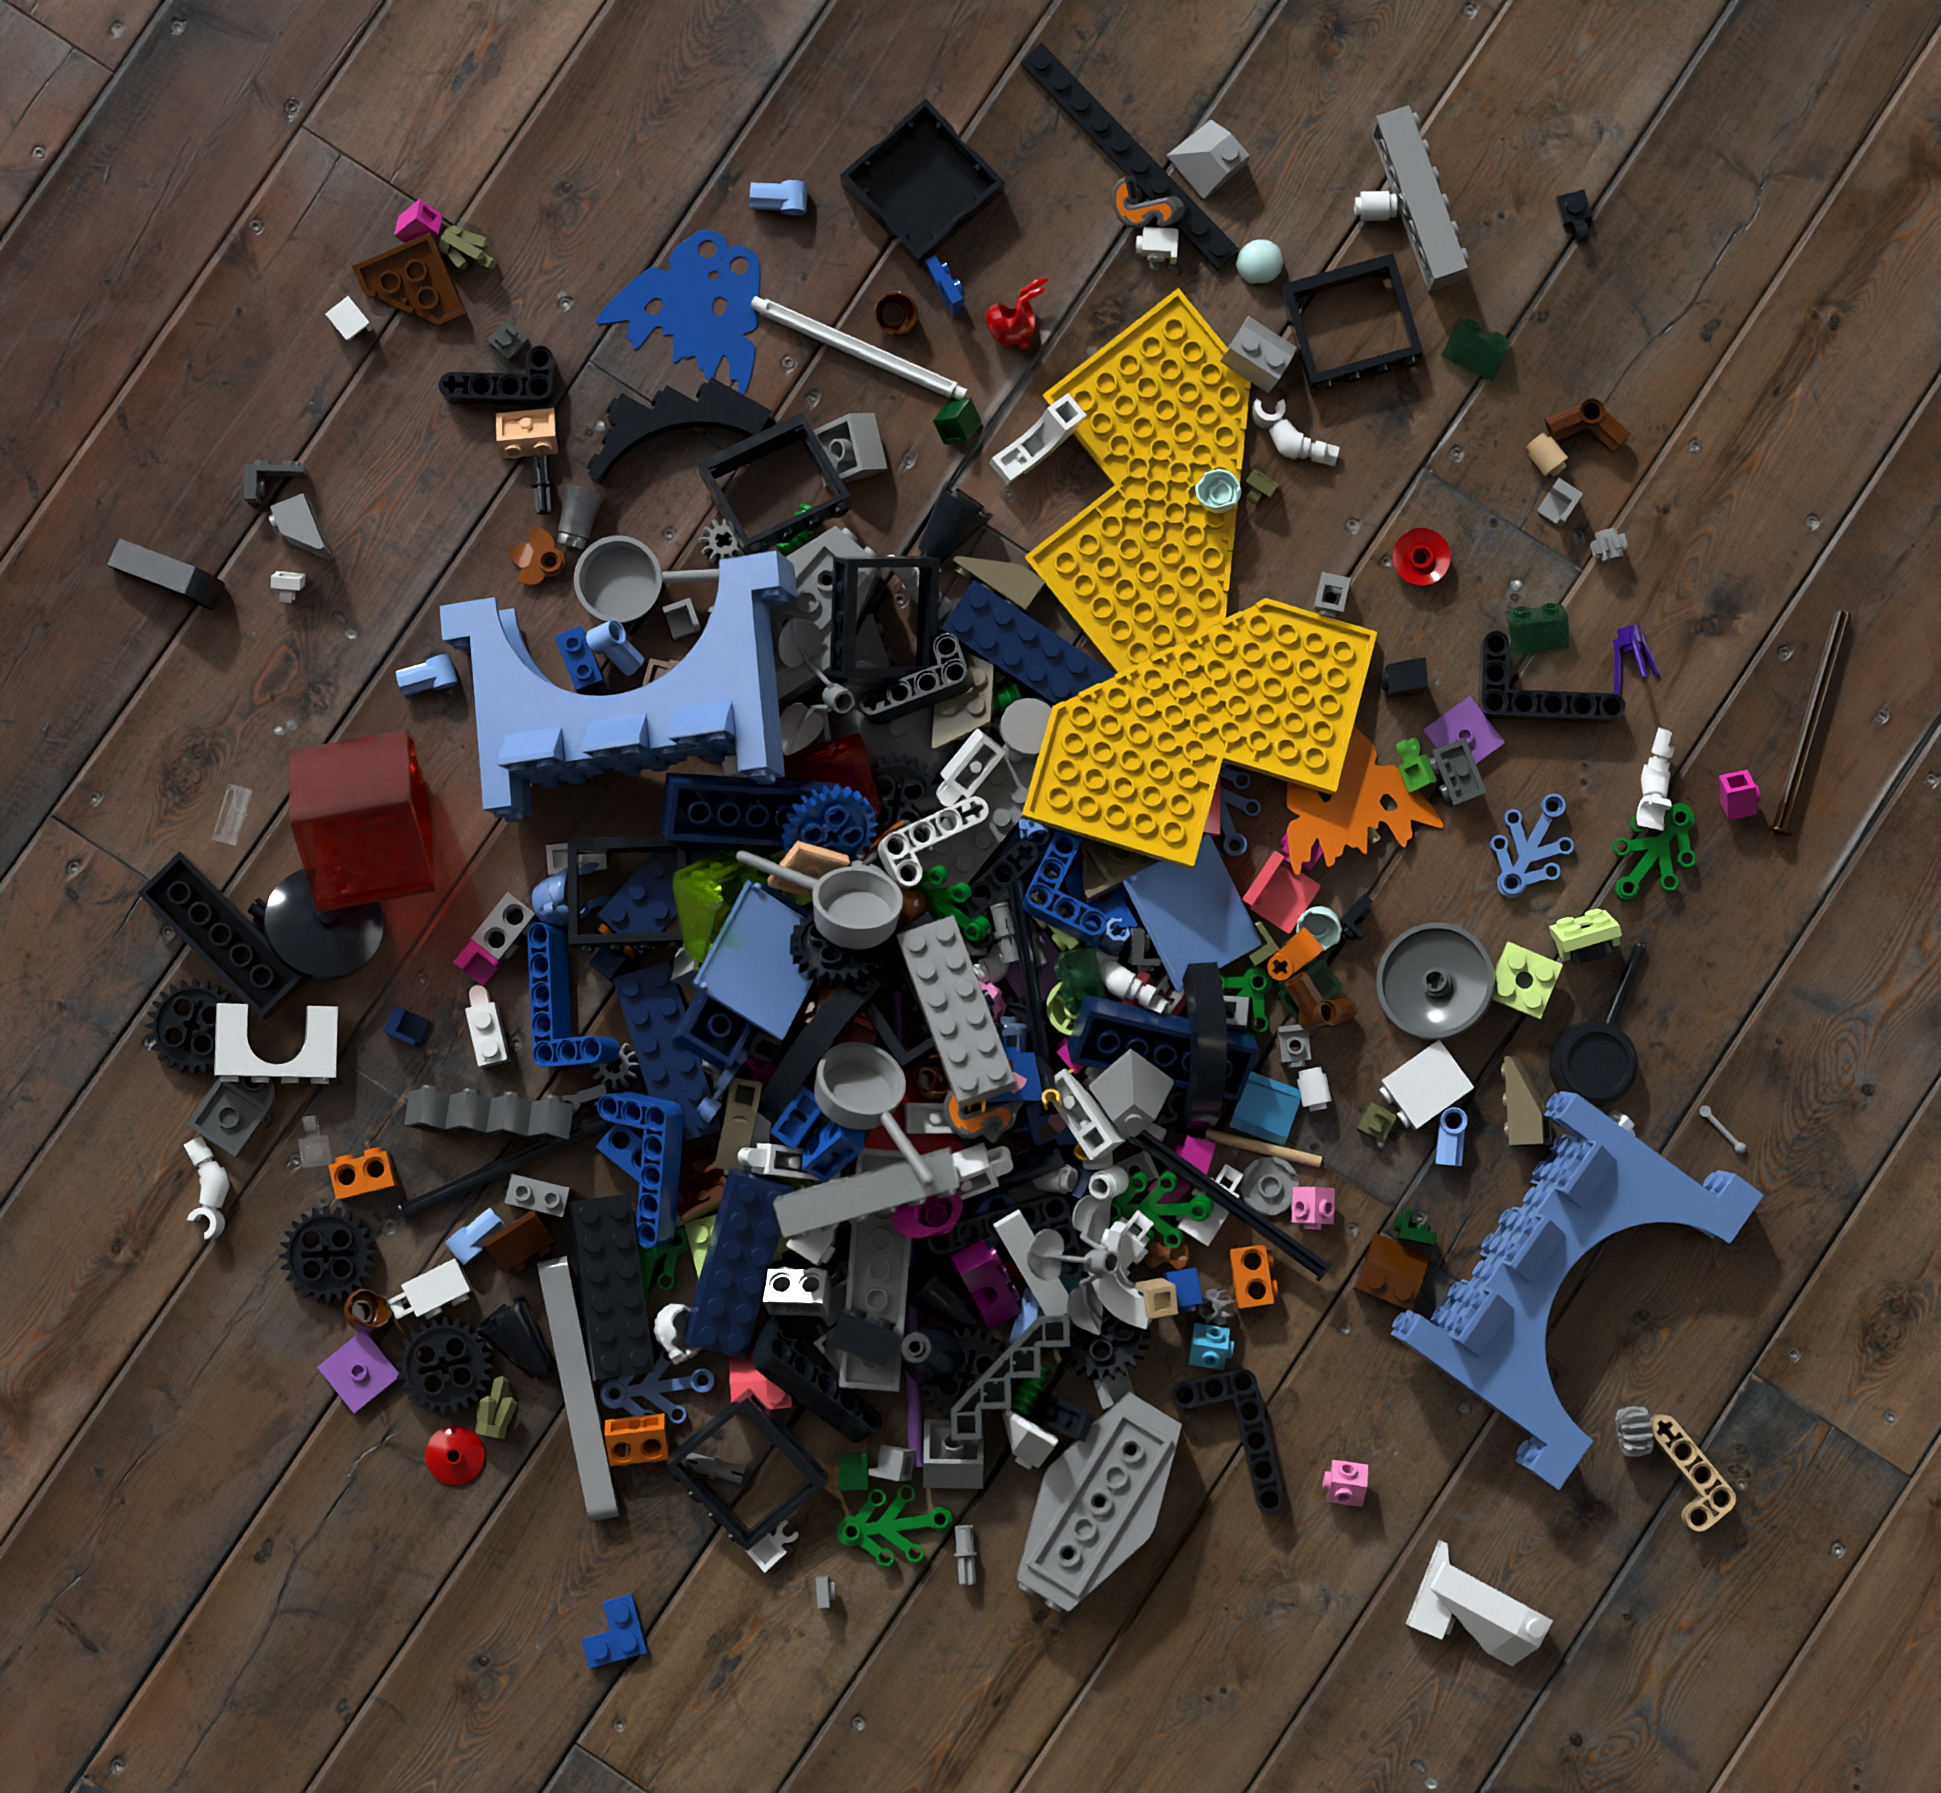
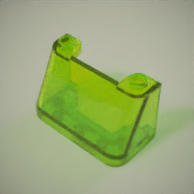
[672,845,783,963]

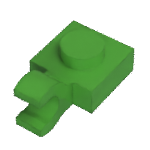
[1396,737,1437,793]

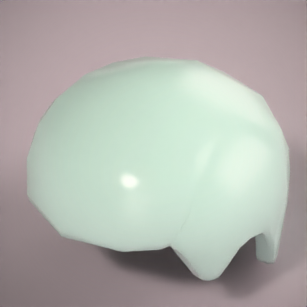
[1236,240,1284,284]
[1195,469,1242,514]
[1296,906,1342,951]

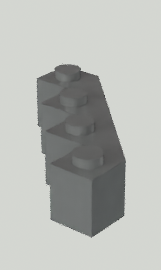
[404,1085,574,1143]
[951,1315,1070,1440]

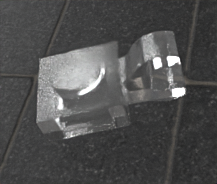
[298,1116,333,1169]

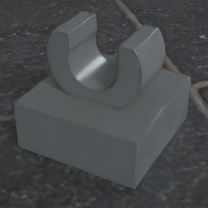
[487,319,529,362]

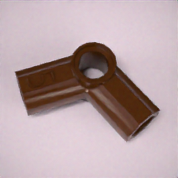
[1544,398,1631,454]
[1284,972,1357,1033]

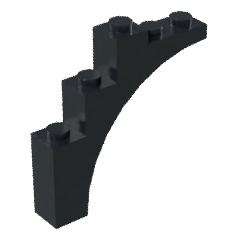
[587,377,774,485]

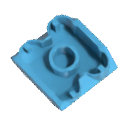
[1229,1071,1301,1146]

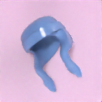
[532,862,612,926]

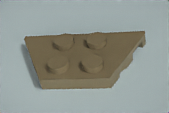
[932,647,996,752]
[1079,837,1159,903]

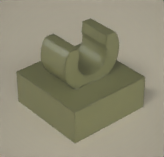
[1246,469,1280,504]
[1357,1102,1397,1142]

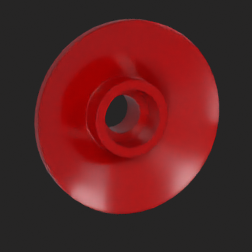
[1392,528,1451,586]
[425,1425,485,1485]

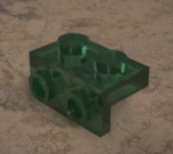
[1441,319,1511,381]
[1505,603,1569,654]
[1054,945,1108,1016]
[1276,958,1344,1024]

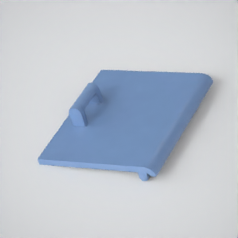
[1122,834,1263,993]
[693,880,815,1041]

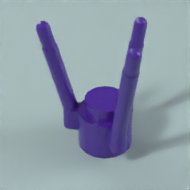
[1613,625,1660,696]

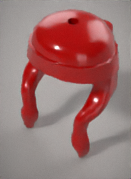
[986,277,1049,351]

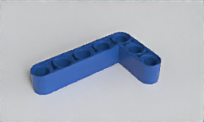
[1022,829,1107,943]
[528,922,619,1068]
[597,1091,684,1248]

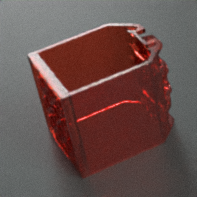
[289,730,435,912]

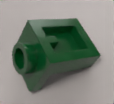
[1394,1208,1437,1246]

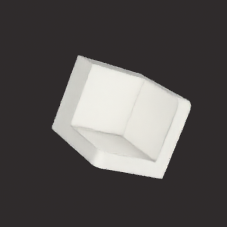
[326,296,374,341]

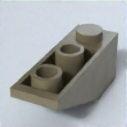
[953,556,1045,614]
[1501,1056,1552,1146]
[714,1077,762,1171]

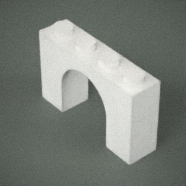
[214,1003,338,1084]

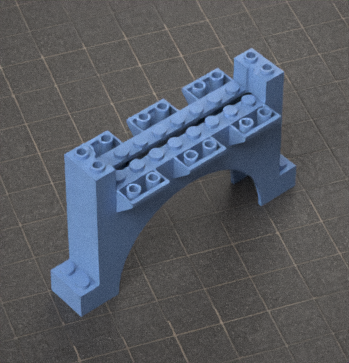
[440,551,797,822]
[1391,1091,1764,1490]

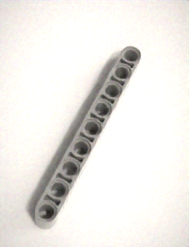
[538,1256,620,1522]

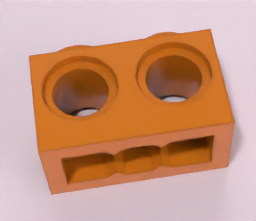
[328,1147,398,1201]
[1228,1244,1278,1309]
[605,1413,669,1467]

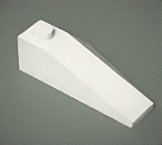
[1001,1408,1058,1470]
[1430,1561,1553,1666]

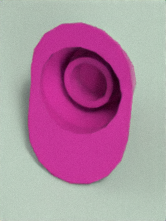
[892,1191,963,1239]

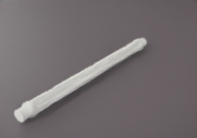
[750,296,967,400]

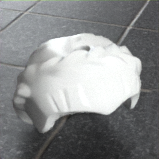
[654,1304,701,1365]

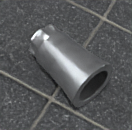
[557,484,605,550]

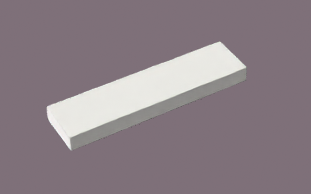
[993,1209,1069,1315]

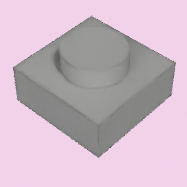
[815,1575,836,1608]

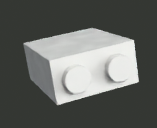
[1379,1040,1474,1130]

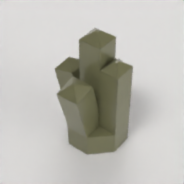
[439,225,496,271]
[475,1376,517,1439]

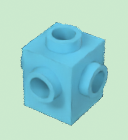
[1188,1323,1234,1370]

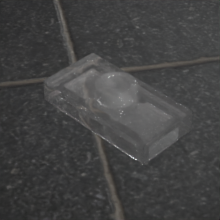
[212,784,253,846]

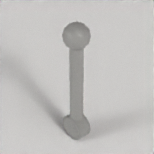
[1699,1105,1746,1154]

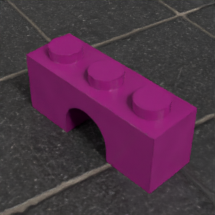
[951,1239,1021,1329]

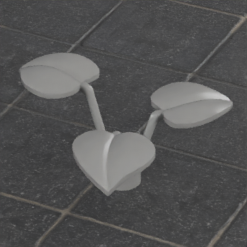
[777,618,893,755]
[1027,1194,1120,1335]

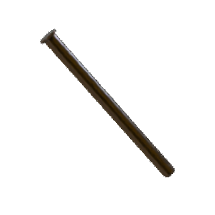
[1768,610,1851,836]

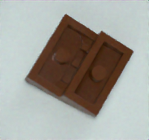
[677,1144,727,1225]

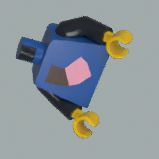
[968,1035,1062,1113]
[1012,1069,1090,1160]

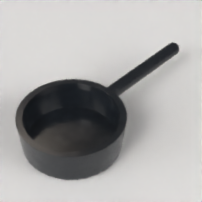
[1549,941,1646,1108]

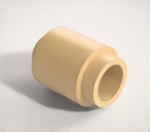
[1526,433,1568,477]

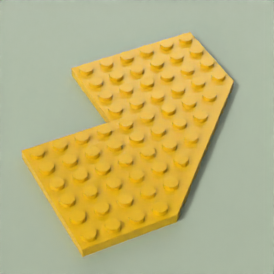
[1024,288,1251,673]
[1021,598,1377,870]

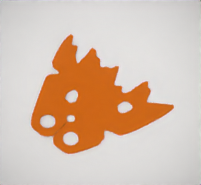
[1287,726,1444,875]

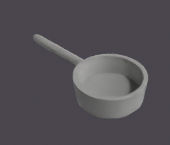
[574,536,720,624]
[736,851,903,949]
[814,1042,934,1185]

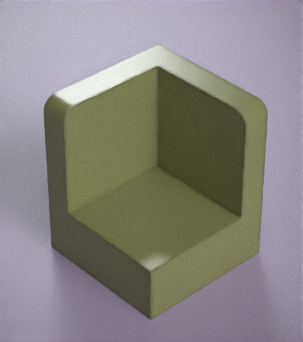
[1244,921,1280,968]

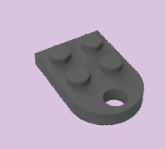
[186,1076,276,1158]

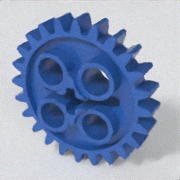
[781,784,878,862]

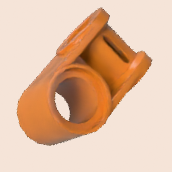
[1267,927,1324,981]

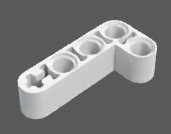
[878,796,989,889]

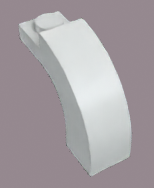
[989,394,1087,485]
[1090,1221,1152,1329]

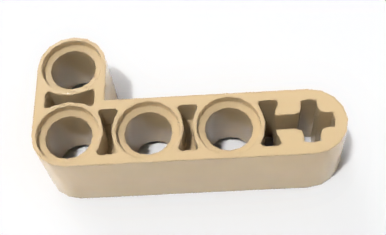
[1650,1414,1736,1532]

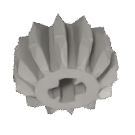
[700,518,748,564]
[590,1040,640,1091]
[1615,1406,1654,1457]

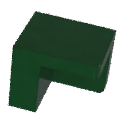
[933,398,982,445]
[838,1452,869,1490]

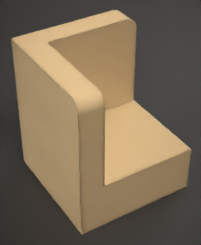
[1135,1278,1178,1319]

